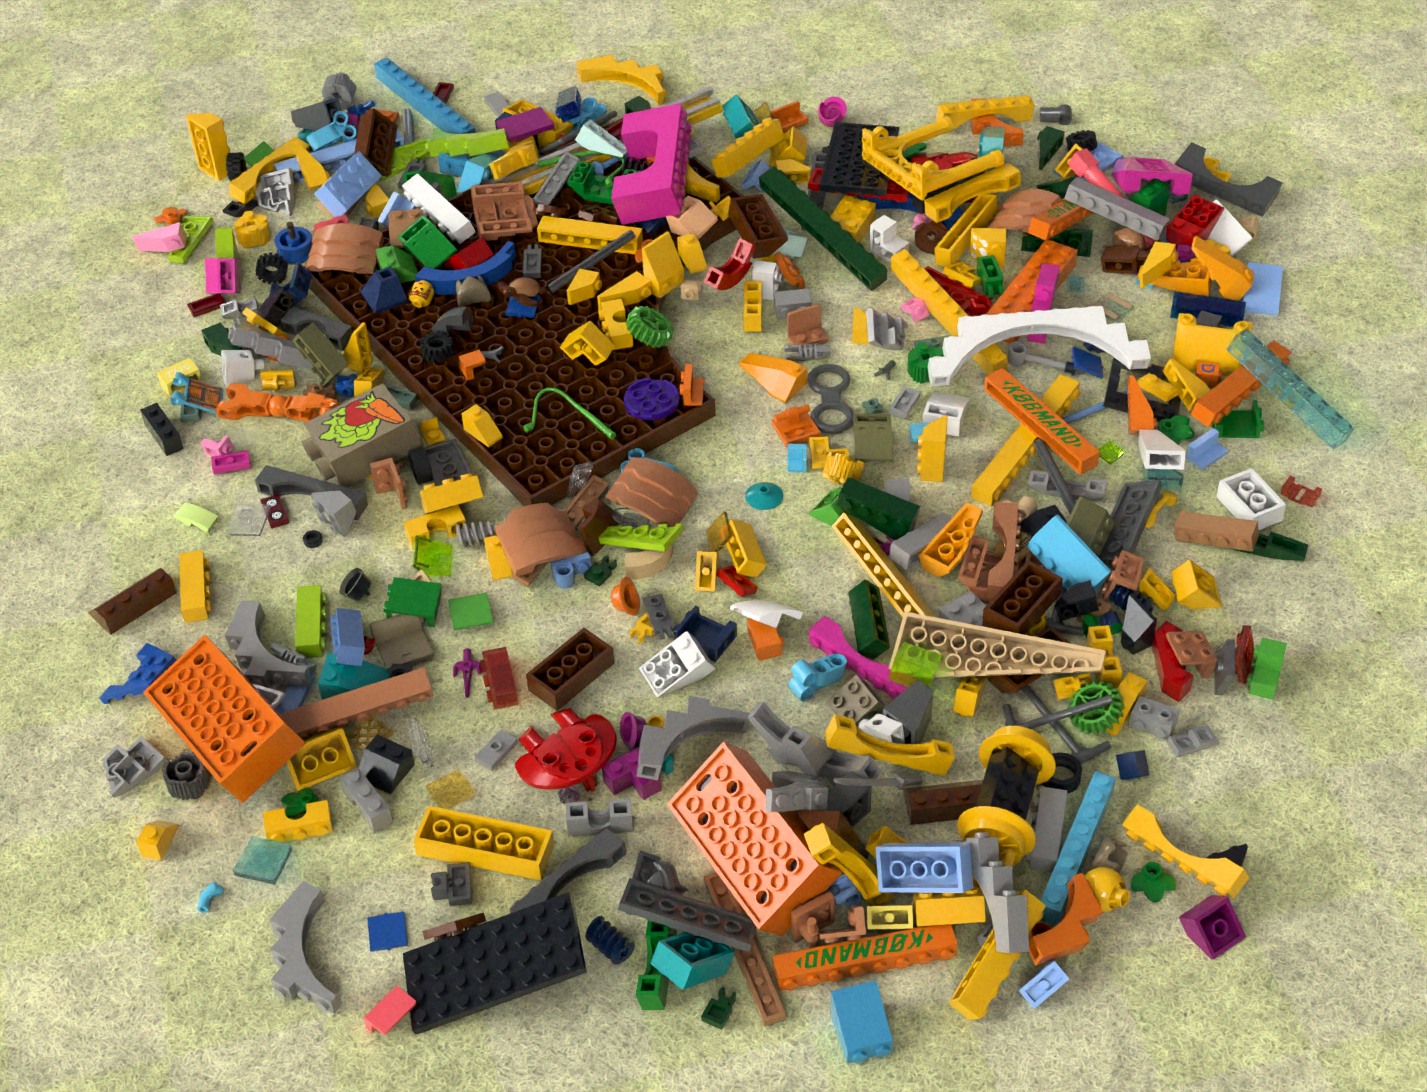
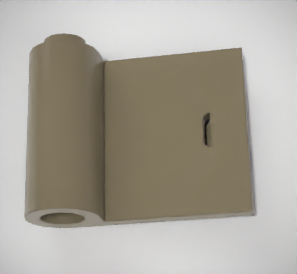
[369,614,434,671]

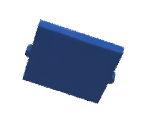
[505,295,540,318]
[1071,346,1104,379]
[367,911,408,952]

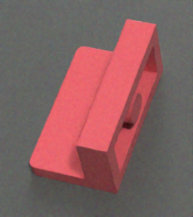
[364,986,416,1035]

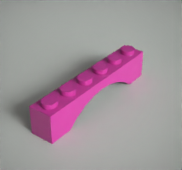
[809,616,919,700]

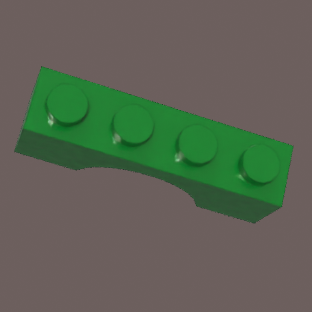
[636,921,677,1010]

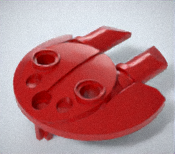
[909,152,978,170]
[515,708,617,792]

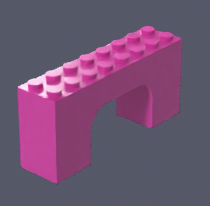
[611,103,692,225]

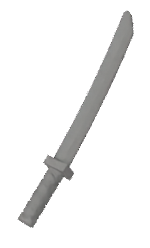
[833,774,923,790]

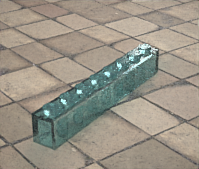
[1227,329,1355,450]

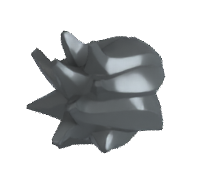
[642,861,688,895]

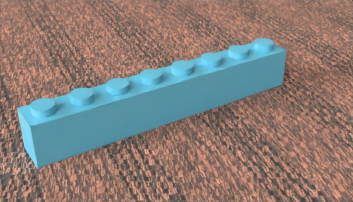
[1041,771,1116,925]

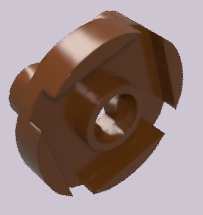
[533,204,568,218]
[915,221,948,255]

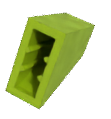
[215,227,238,258]

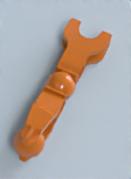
[215,383,340,422]

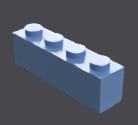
[330,608,365,666]

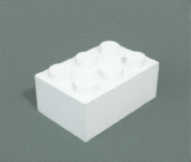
[1217,468,1286,530]

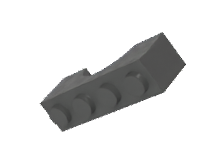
[281,307,353,351]

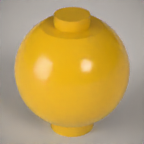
[1084,867,1130,912]

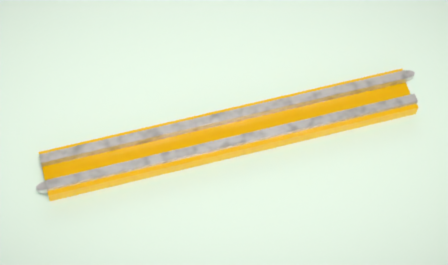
[482,87,722,195]

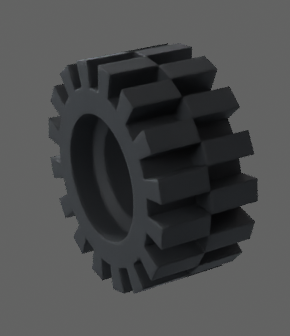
[1066,130,1097,152]
[226,152,247,182]
[255,252,288,284]
[420,331,454,363]

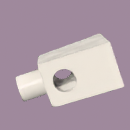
[221,350,264,388]
[859,714,905,764]

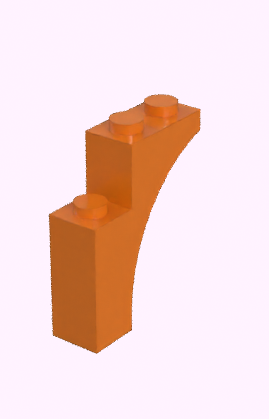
[971,99,1023,146]
[1029,873,1103,966]

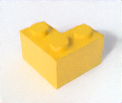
[560,321,615,366]

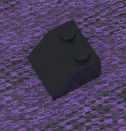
[358,734,415,794]

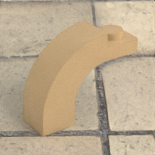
[625,524,673,580]

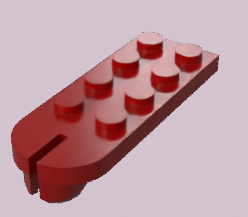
[906,266,993,317]

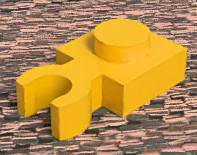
[630,613,654,643]

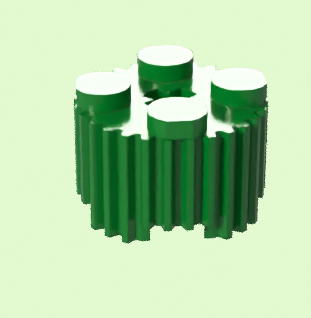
[907,342,944,384]

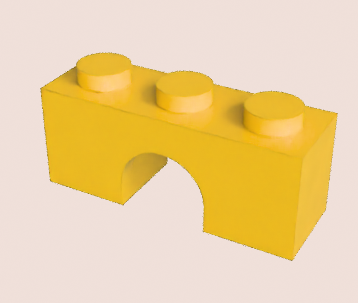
[743,281,762,332]
[598,299,633,350]
[403,504,466,550]
[1086,625,1123,688]
[263,800,333,845]

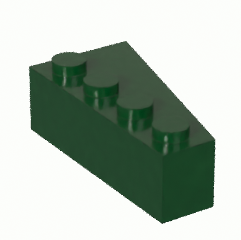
[837,477,920,540]

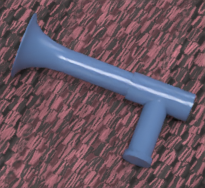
[592,152,638,175]

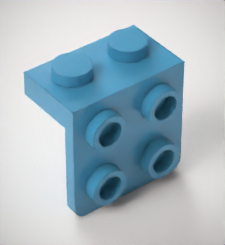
[438,153,469,177]

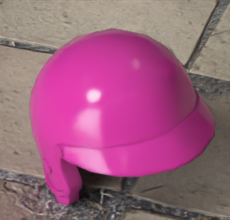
[818,97,847,127]

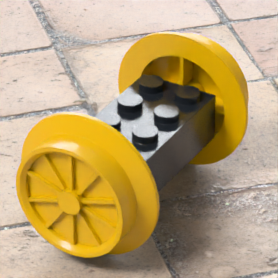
[957,726,1056,865]

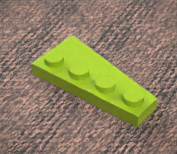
[380,138,430,181]
[168,215,214,263]
[598,523,685,552]

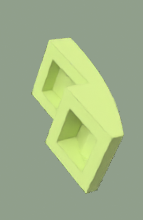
[174,503,219,532]

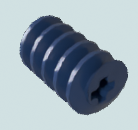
[1109,585,1154,613]
[585,915,635,964]

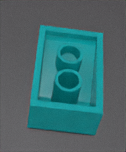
[318,653,390,699]

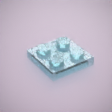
[233,836,292,885]

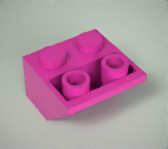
[205,258,241,293]

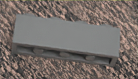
[889,513,952,570]
[1026,786,1068,872]

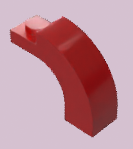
[704,238,756,290]

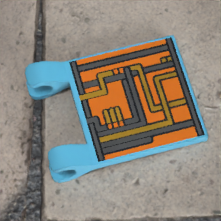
[170,372,223,414]

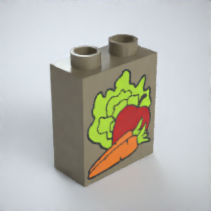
[302,383,422,487]

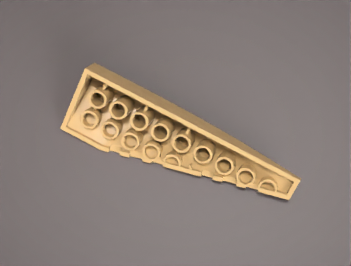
[889,611,1106,678]

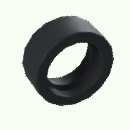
[408,447,433,485]
[1042,752,1082,794]

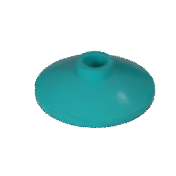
[745,482,783,510]

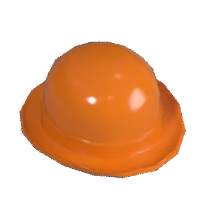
[611,577,640,616]

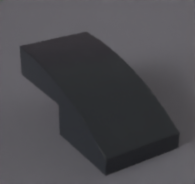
[222,199,258,218]

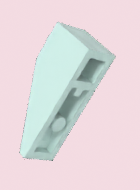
[575,119,627,157]

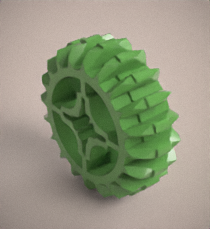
[626,306,674,348]
[1067,679,1125,736]

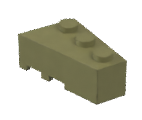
[292,322,348,387]

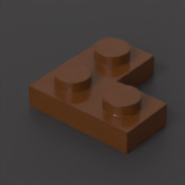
[578,206,621,225]
[422,912,486,941]

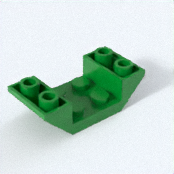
[567,161,641,205]

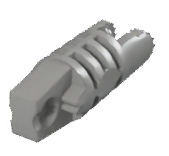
[784,343,830,361]
[271,642,316,673]

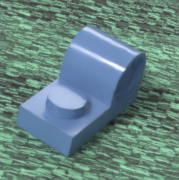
[551,552,591,589]

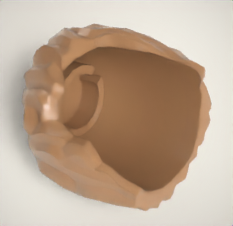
[1112,227,1145,251]

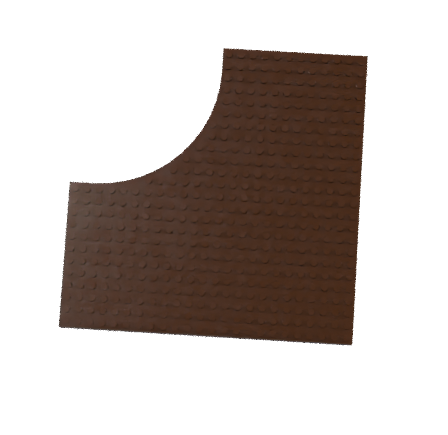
[304,111,744,506]

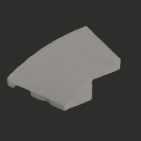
[256,168,294,215]
[866,308,908,350]
[103,736,168,798]

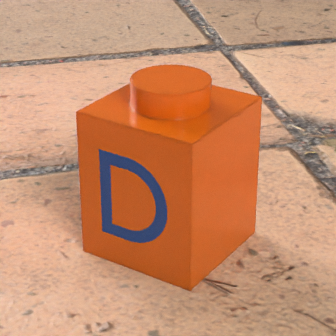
[1195,361,1223,388]

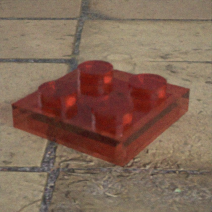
[1235,625,1255,684]

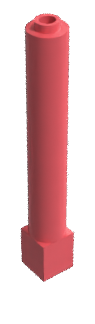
[1068,148,1161,250]

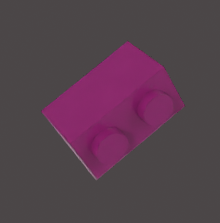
[1179,895,1246,960]

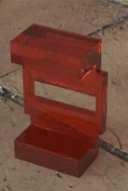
[1281,475,1322,508]

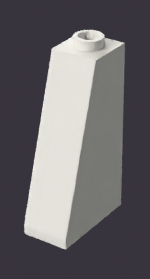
[1138,429,1186,470]

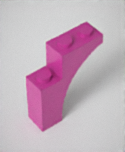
[1027,263,1060,344]

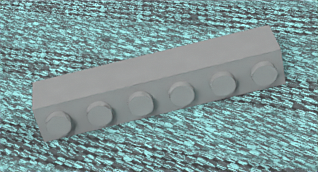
[1064,177,1170,241]

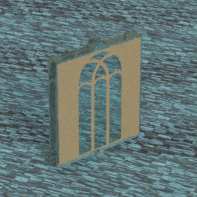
[1092,292,1134,322]

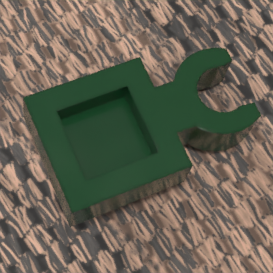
[584,556,617,587]
[701,987,736,1030]

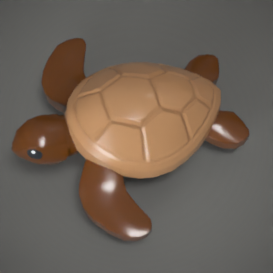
[498,278,547,307]

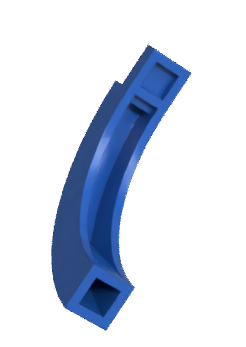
[415,241,516,294]

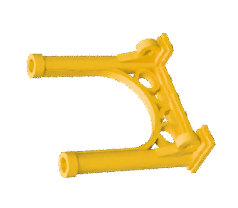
[862,116,1005,200]

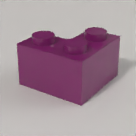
[602,748,661,800]

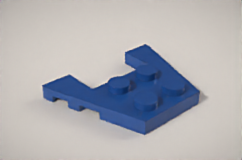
[99,643,177,704]

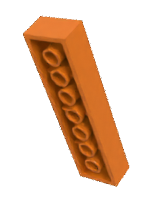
[987,240,1078,344]

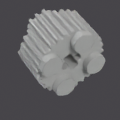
[322,72,357,109]

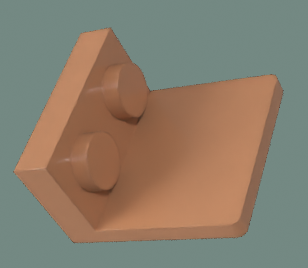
[787,303,828,345]
[370,458,408,509]
[1100,550,1144,602]
[1166,631,1217,678]
[819,904,866,943]

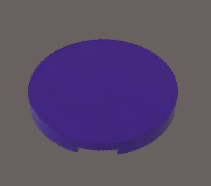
[624,378,679,420]

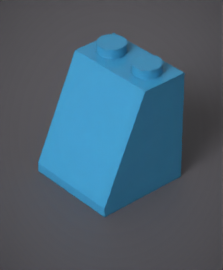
[831,980,893,1063]

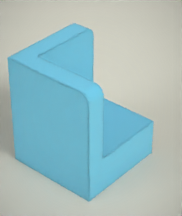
[909,423,928,442]
[788,444,807,472]

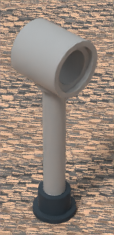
[1007,341,1076,376]

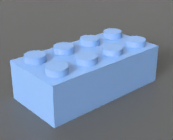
[314,151,382,217]
[875,843,973,893]

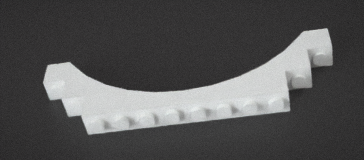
[927,306,1151,386]

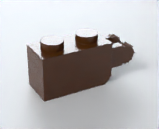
[1101,246,1150,274]

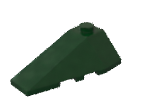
[1021,229,1093,257]

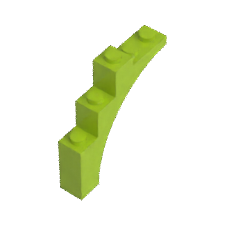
[425,128,509,157]

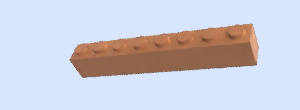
[280,667,434,741]

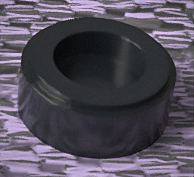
[303,530,323,548]

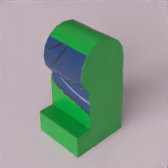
[1081,611,1123,638]

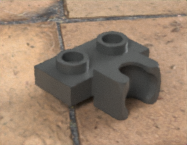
[430,862,472,906]

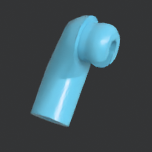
[197,882,223,912]

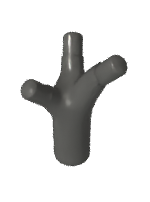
[481,346,504,364]
[874,360,896,380]

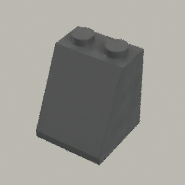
[291,97,342,131]
[883,680,933,744]

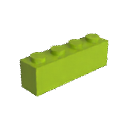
[295,585,327,658]

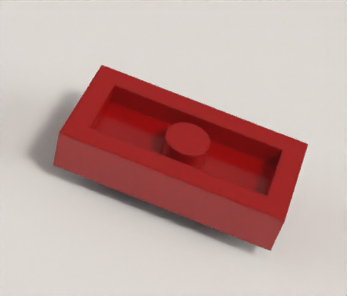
[716,566,758,597]

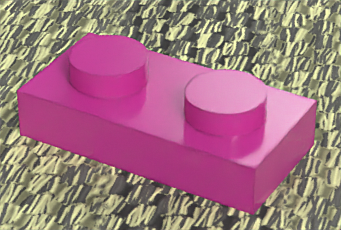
[211,450,251,475]

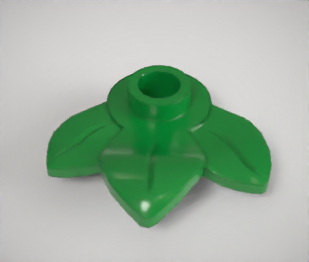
[1158,415,1195,445]
[281,787,319,818]
[1131,862,1176,903]

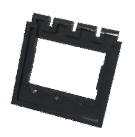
[1103,358,1181,421]

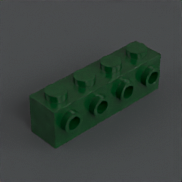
[848,579,890,660]

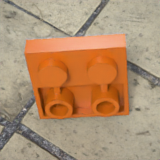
[771,404,821,448]

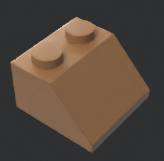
[388,209,424,248]

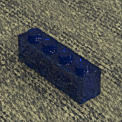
[555,85,582,123]
[1170,291,1246,327]

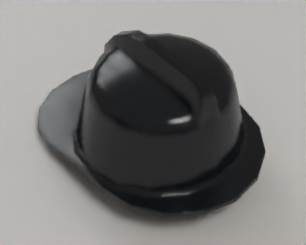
[339,568,371,601]

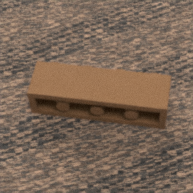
[1174,511,1259,552]

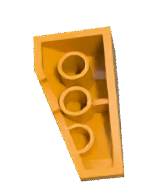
[1191,236,1254,306]
[1137,258,1212,298]
[739,353,807,403]
[919,502,983,577]

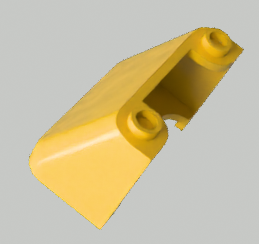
[1172,313,1253,376]

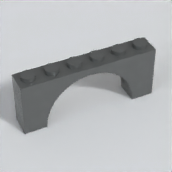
[1175,142,1283,216]

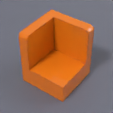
[459,350,486,381]

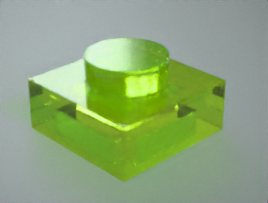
[1098,441,1124,465]

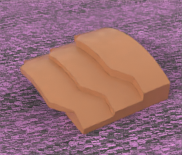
[471,182,538,241]
[985,189,1061,232]
[305,223,384,274]
[606,457,698,527]
[494,503,587,577]
[957,535,1045,604]

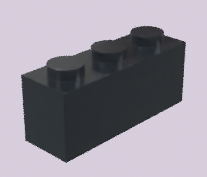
[140,403,183,456]

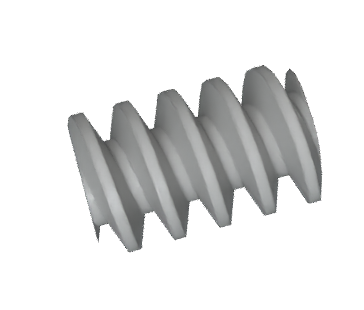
[456,519,497,548]

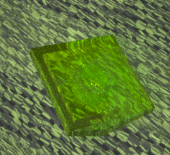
[412,536,453,577]
[888,642,943,687]

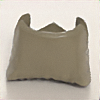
[456,276,491,307]
[1088,836,1128,873]

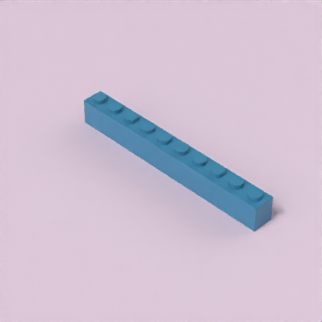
[374,58,476,134]

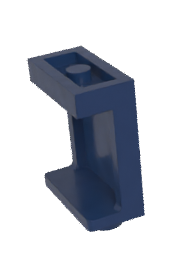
[269,263,312,309]
[673,606,737,662]

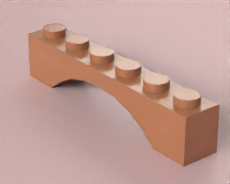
[986,502,1022,599]

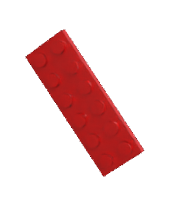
[808,167,910,202]

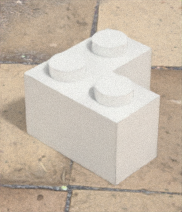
[870,215,909,262]
[752,260,783,300]

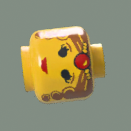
[409,280,434,308]

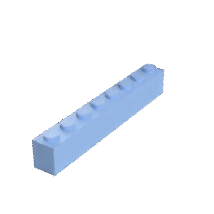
[274,129,404,183]

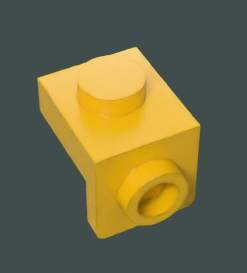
[709,195,731,221]

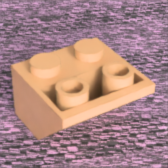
[666,196,718,239]

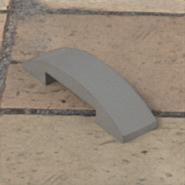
[1028,470,1107,500]

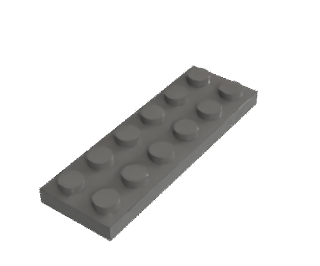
[1099,480,1163,566]
[618,878,757,952]

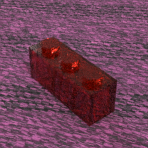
[479,647,518,710]

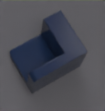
[1116,750,1149,780]

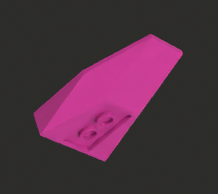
[1111,157,1193,196]

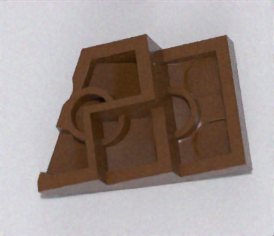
[578,497,621,556]

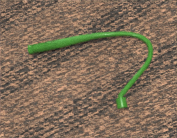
[537,151,624,188]
[523,387,616,439]

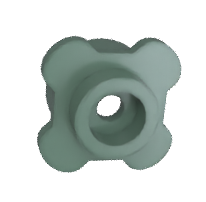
[862,398,883,414]

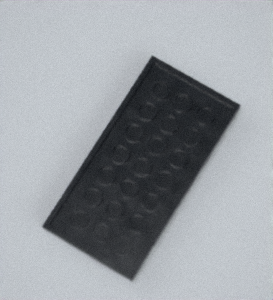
[819,122,900,197]
[403,892,587,1035]

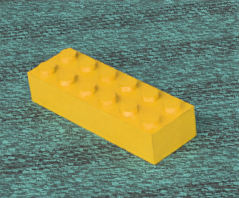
[414,805,555,881]

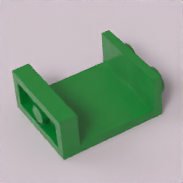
[1212,400,1264,438]
[383,577,441,627]

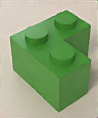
[1246,637,1287,700]

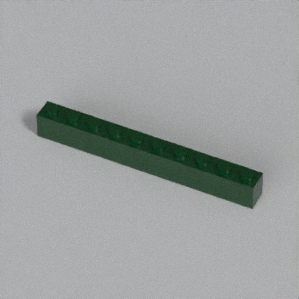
[759,166,887,291]

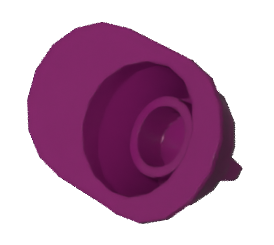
[619,712,647,750]

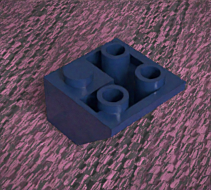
[361,266,407,314]

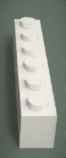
[402,174,475,244]

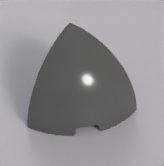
[431,307,474,335]

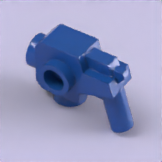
[346,100,375,121]
[336,373,358,397]

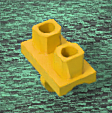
[260,370,295,391]
[1053,673,1092,701]

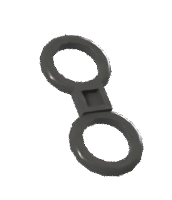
[807,364,854,434]

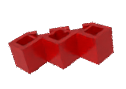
[1152,620,1194,702]

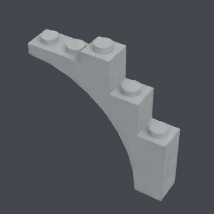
[228,315,312,369]
[225,601,312,688]
[637,696,750,780]
[748,702,881,787]
[765,771,828,813]
[951,832,1029,953]
[270,881,340,1014]

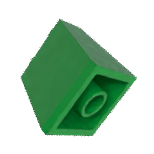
[1130,179,1170,216]

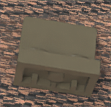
[827,674,885,725]

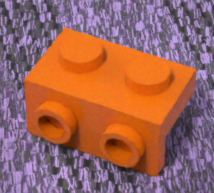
[771,101,809,133]
[680,364,704,406]

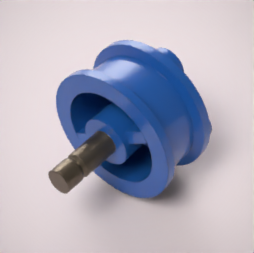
[274,222,313,264]

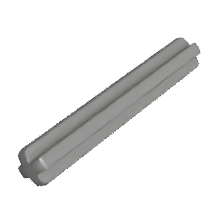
[403,108,413,145]

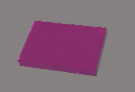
[496,107,554,143]

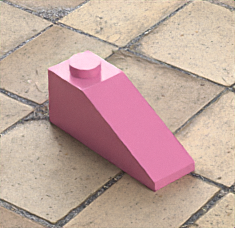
[132,222,187,252]

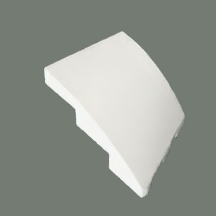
[730,600,803,628]

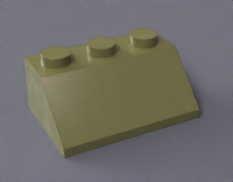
[1066,497,1114,558]

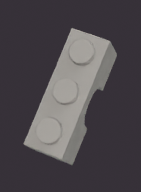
[339,767,393,834]
[566,798,633,836]

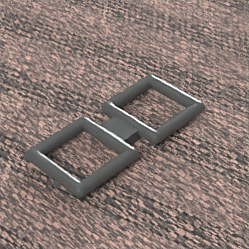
[539,111,617,155]

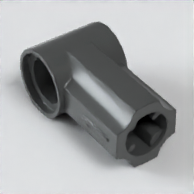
[1040,104,1072,125]

